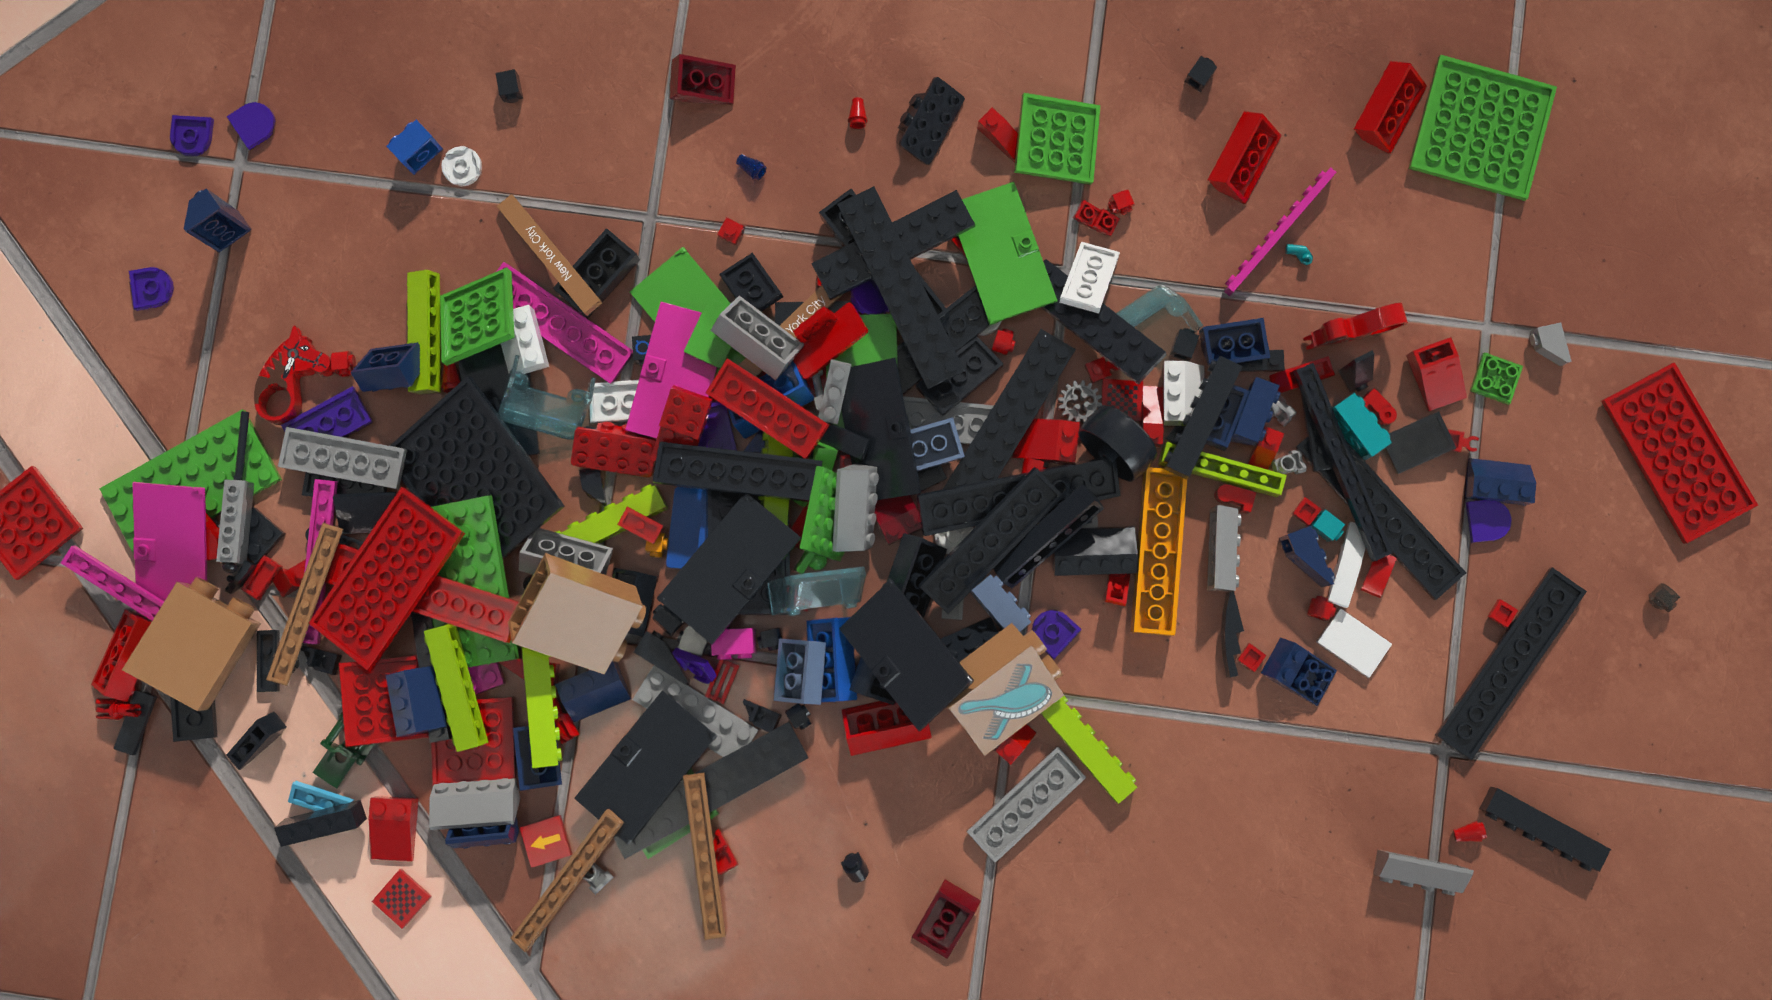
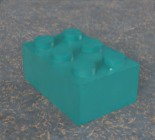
[1332,393,1392,461]

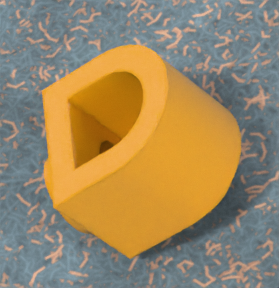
[645,533,669,558]

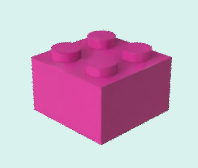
[711,628,757,660]

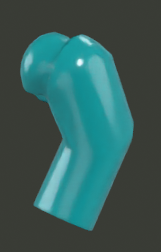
[1285,244,1313,265]

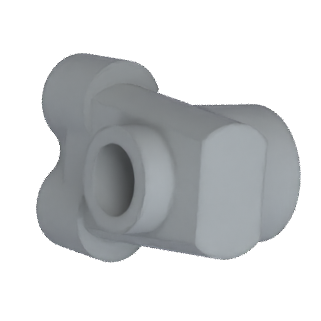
[1270,396,1297,427]
[1271,449,1306,474]
[583,863,614,895]

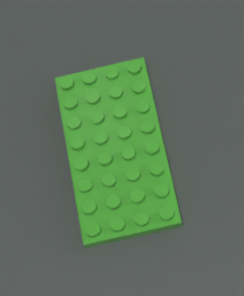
[99,409,282,555]
[431,496,519,667]

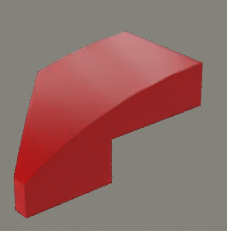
[713,829,739,875]

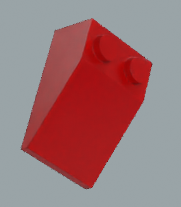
[1013,419,1080,465]
[368,796,419,861]

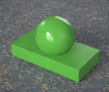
[794,551,827,575]

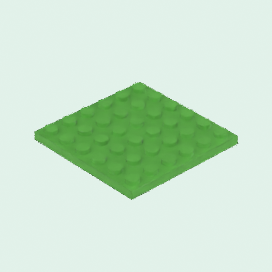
[1408,55,1557,201]

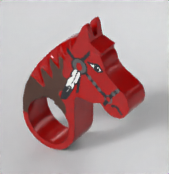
[1303,303,1408,350]
[254,326,334,425]

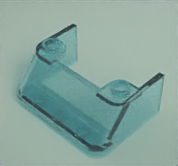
[1117,285,1203,333]
[498,355,596,440]
[767,567,866,616]

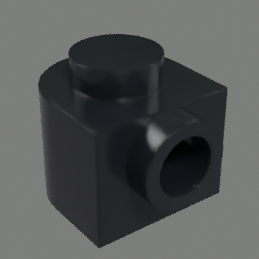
[757,628,783,651]
[785,703,811,730]
[841,852,869,883]

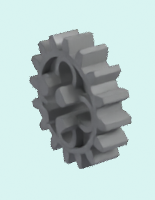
[1058,380,1102,423]

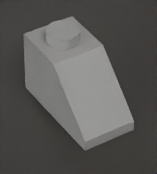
[1530,323,1572,366]

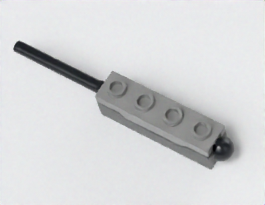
[216,411,254,573]

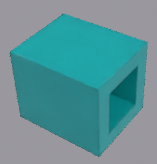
[1310,509,1345,542]

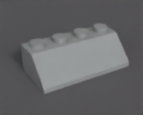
[710,296,804,380]
[833,464,879,552]
[1207,505,1241,592]
[519,528,613,575]
[429,778,520,830]
[1374,849,1474,896]

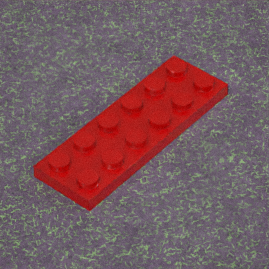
[705,358,829,459]

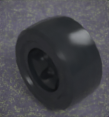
[1078,405,1157,482]

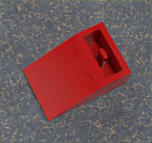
[1406,337,1467,412]

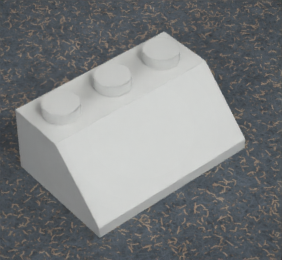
[501,305,549,378]
[1163,361,1204,426]

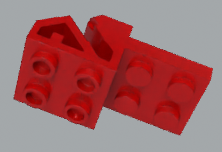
[650,385,713,461]

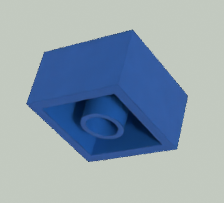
[386,119,443,175]

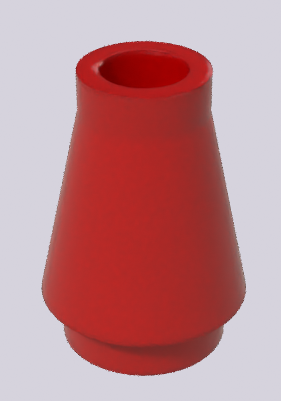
[848,97,868,129]
[441,363,461,393]
[1453,821,1487,842]

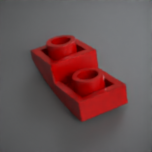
[1073,200,1120,236]
[1361,555,1397,598]

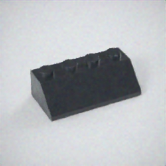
[1052,526,1138,576]

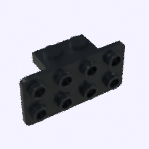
[898,77,965,165]

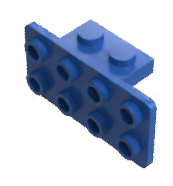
[666,487,707,569]

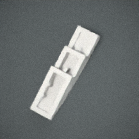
[1327,522,1366,608]

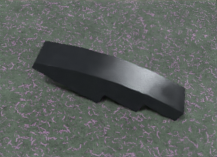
[1221,591,1244,678]

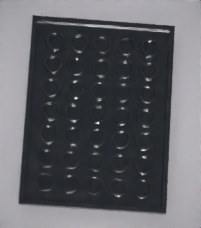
[390,376,565,559]

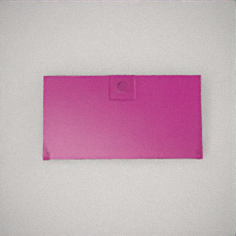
[625,302,717,439]
[132,482,207,614]

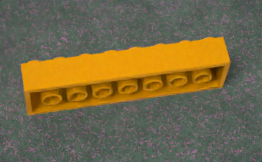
[1131,467,1187,636]

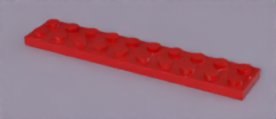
[325,543,518,643]

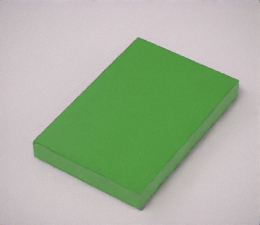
[684,297,731,369]

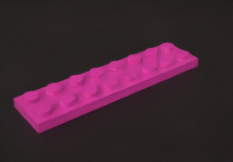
[496,262,633,384]

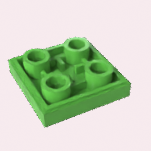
[1470,352,1523,405]

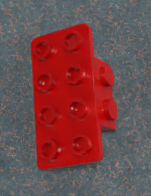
[793,302,868,380]
[571,422,656,477]

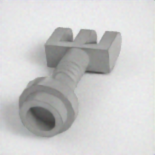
[811,370,823,410]

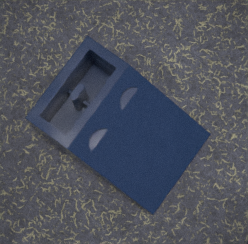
[1279,526,1335,587]
[1261,637,1337,706]

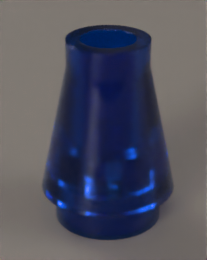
[736,154,767,180]

